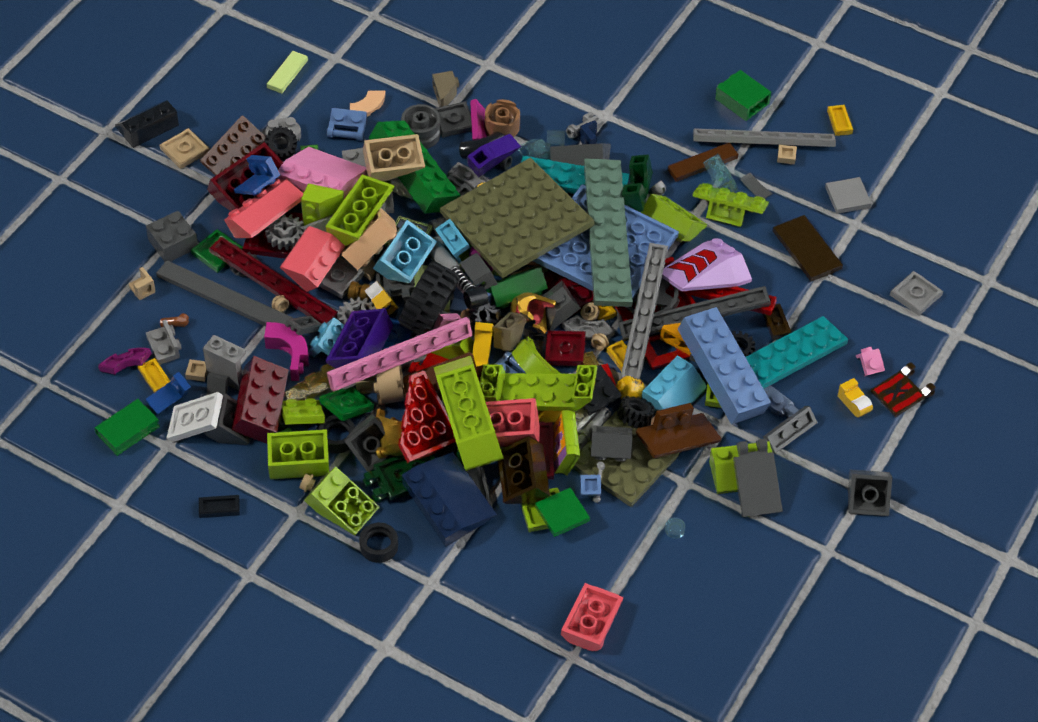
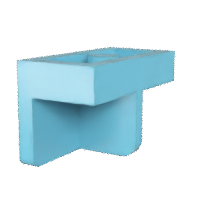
[435,219,470,264]

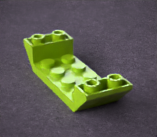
[433,356,503,471]
[480,364,598,411]

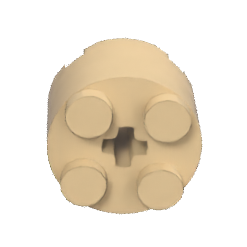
[374,365,406,405]

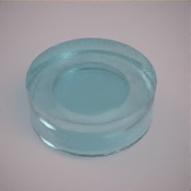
[665,518,686,538]

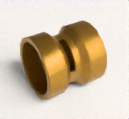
[348,281,371,301]

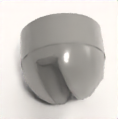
[650,180,666,195]

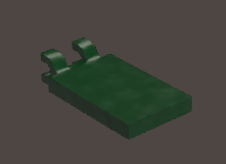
[363,455,435,503]

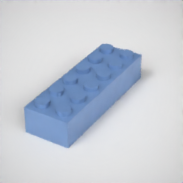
[678,307,771,425]

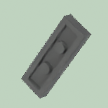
[763,406,818,454]

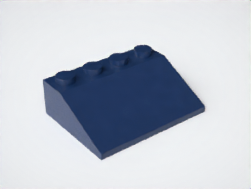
[402,452,497,547]

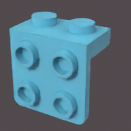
[308,318,344,357]

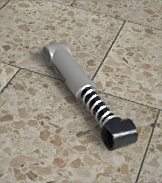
[427,236,489,310]

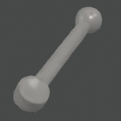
[593,462,605,503]

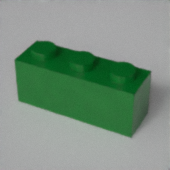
[486,267,548,309]

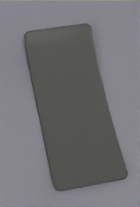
[740,173,772,198]

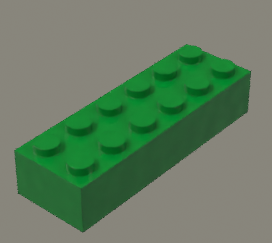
[369,120,461,214]

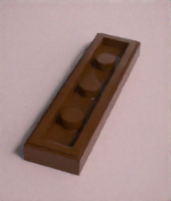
[667,143,739,182]

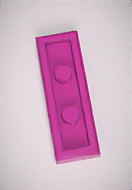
[470,99,487,140]

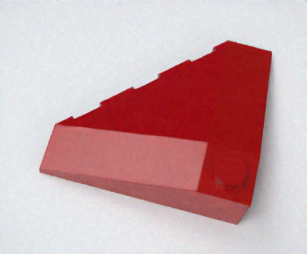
[398,370,456,463]

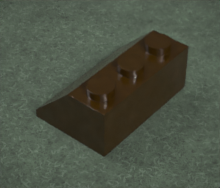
[498,436,550,504]

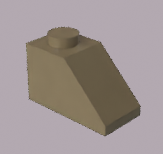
[432,71,459,107]
[493,312,527,351]

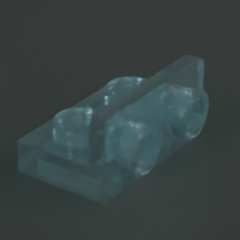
[703,154,739,192]

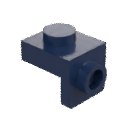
[580,120,597,145]

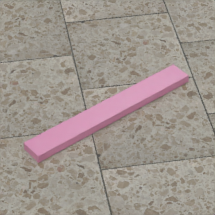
[327,317,473,392]

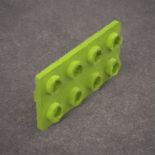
[693,183,769,227]

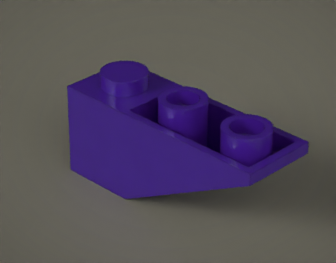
[467,134,521,178]

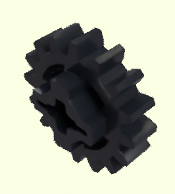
[468,303,505,341]

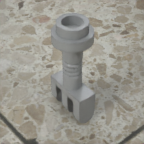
[566,112,604,138]

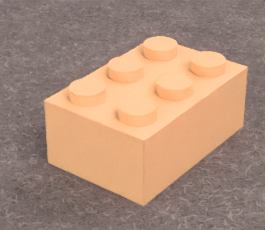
[341,208,397,270]

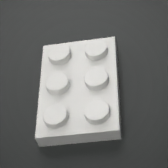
[166,392,223,442]

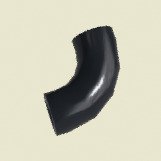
[459,132,504,159]

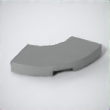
[562,315,614,340]

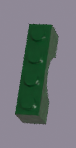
[621,154,653,212]

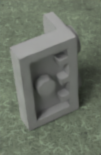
[146,319,182,365]

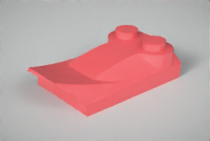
[561,583,623,651]

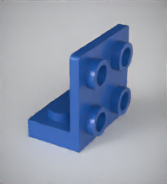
[234,155,280,196]

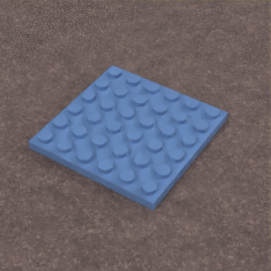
[533,184,679,308]

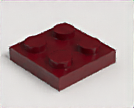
[545,331,586,366]

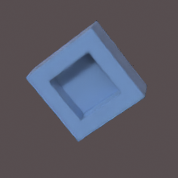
[581,475,601,496]

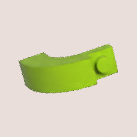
[512,336,561,374]

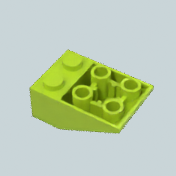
[304,466,380,535]

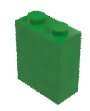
[715,70,771,121]

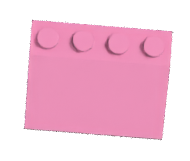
[278,147,367,199]

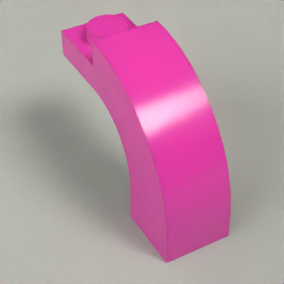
[264,322,309,381]

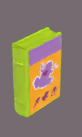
[553,410,580,475]

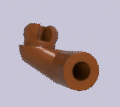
[160,313,189,327]

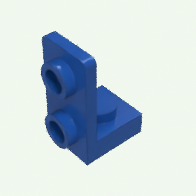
[146,372,191,415]

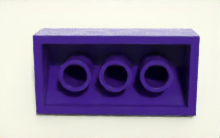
[326,308,393,368]

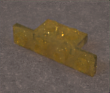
[284,364,336,401]

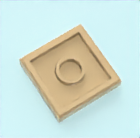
[160,128,209,169]

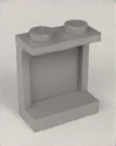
[203,335,246,391]

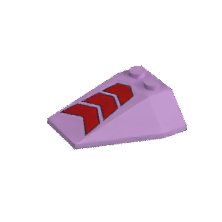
[662,238,752,291]

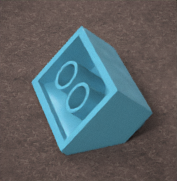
[373,220,437,283]
[642,355,707,414]

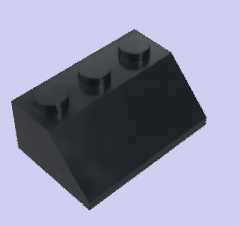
[115,100,179,148]

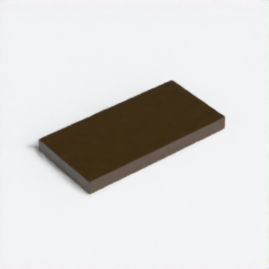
[773,215,843,282]

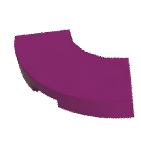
[98,348,152,374]

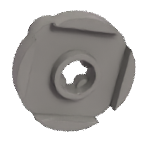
[265,117,301,149]

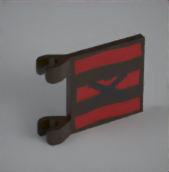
[871,362,936,418]

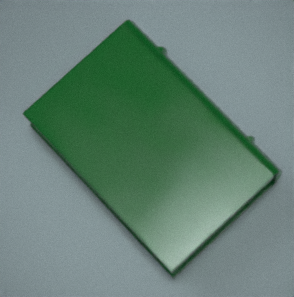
[94,399,160,456]

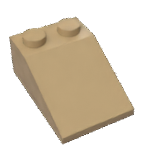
[363,134,425,181]

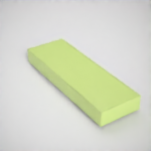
[267,51,308,94]

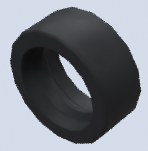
[318,415,355,454]
[359,522,398,563]

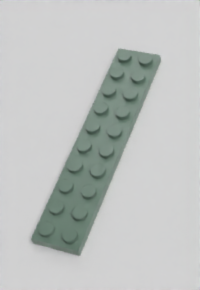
[584,159,633,307]

